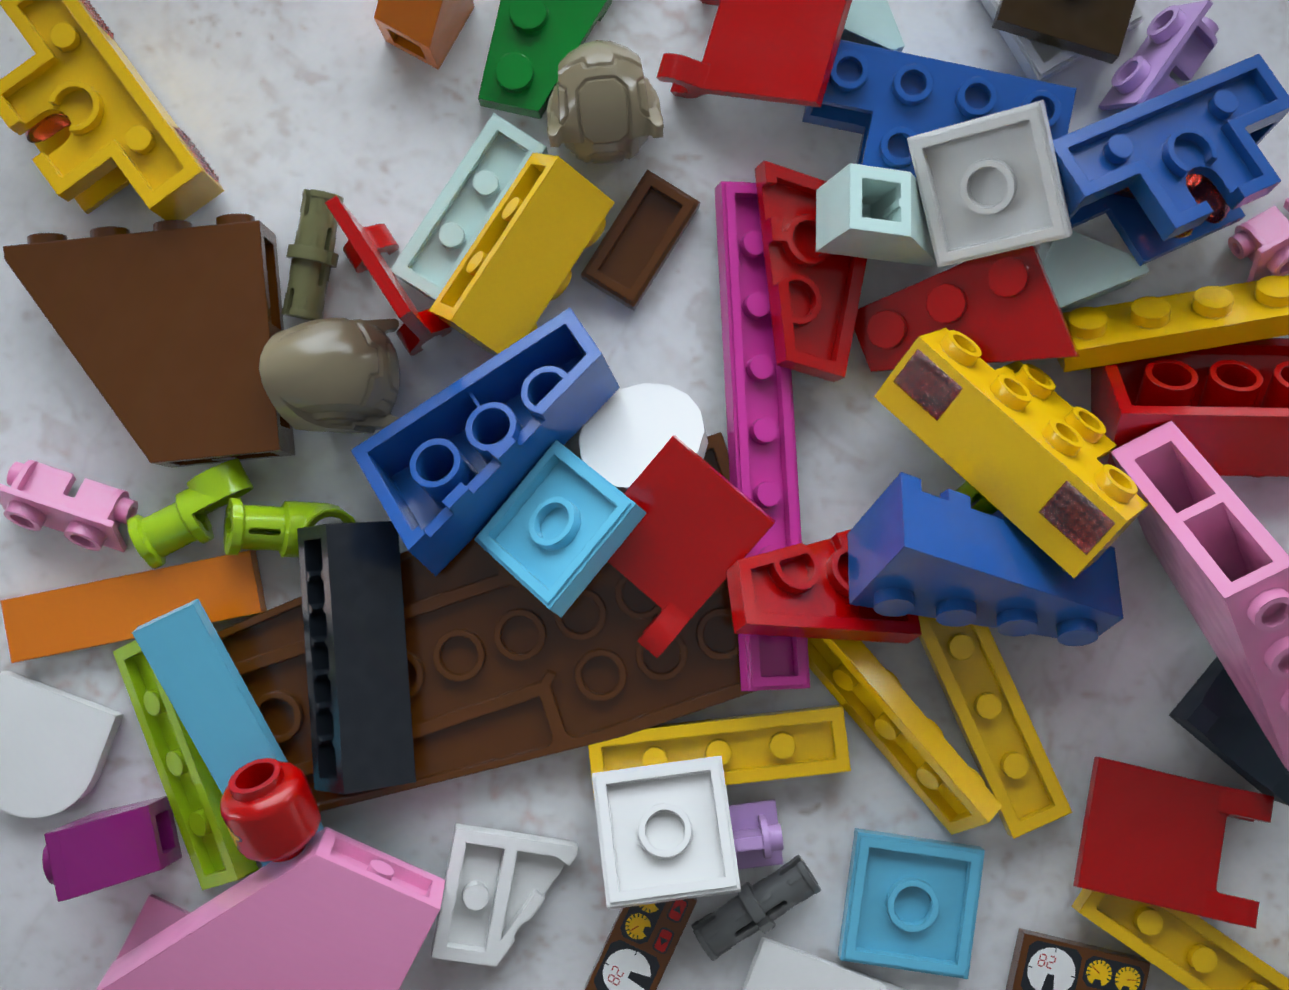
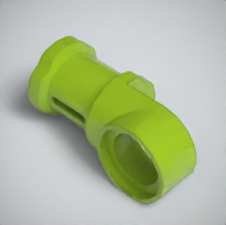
[127,459,254,569]
[224,498,356,558]

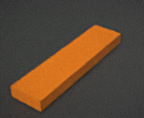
[0,550,267,663]

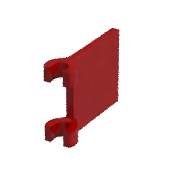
[656,0,852,108]
[325,195,452,356]
[607,435,775,658]
[1073,757,1274,929]

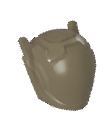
[547,40,664,164]
[259,318,400,433]

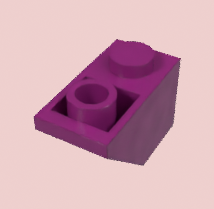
[42,796,182,902]

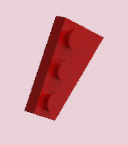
[755,160,867,382]
[854,245,1080,372]
[726,529,922,644]

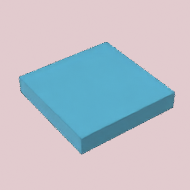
[474,440,647,617]
[838,828,985,979]

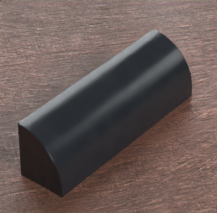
[297,521,416,794]

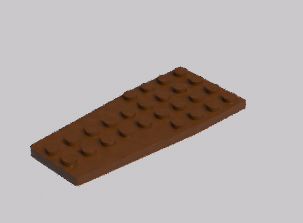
[217,432,756,812]

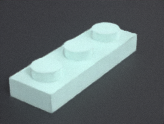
[391,113,548,301]

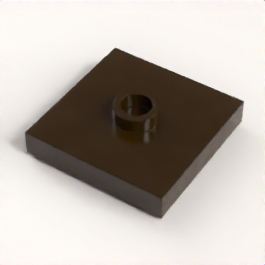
[992,0,1136,64]

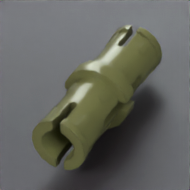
[281,189,344,321]

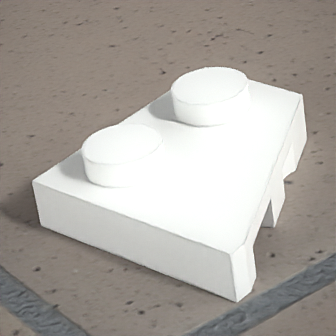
[431,823,578,967]

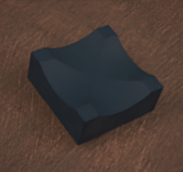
[1169,657,1289,806]

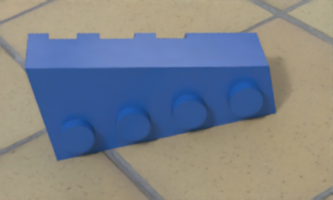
[351,307,620,576]
[847,472,1124,646]

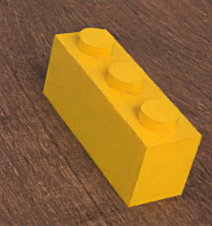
[429,153,615,356]

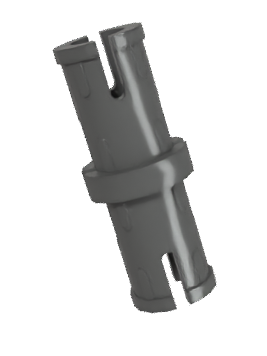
[691,854,821,961]

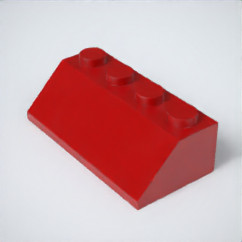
[1091,338,1289,478]

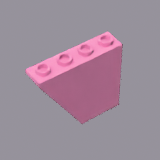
[1110,420,1289,772]
[96,827,445,990]

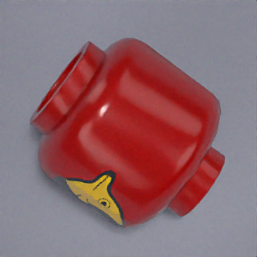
[220,758,321,862]

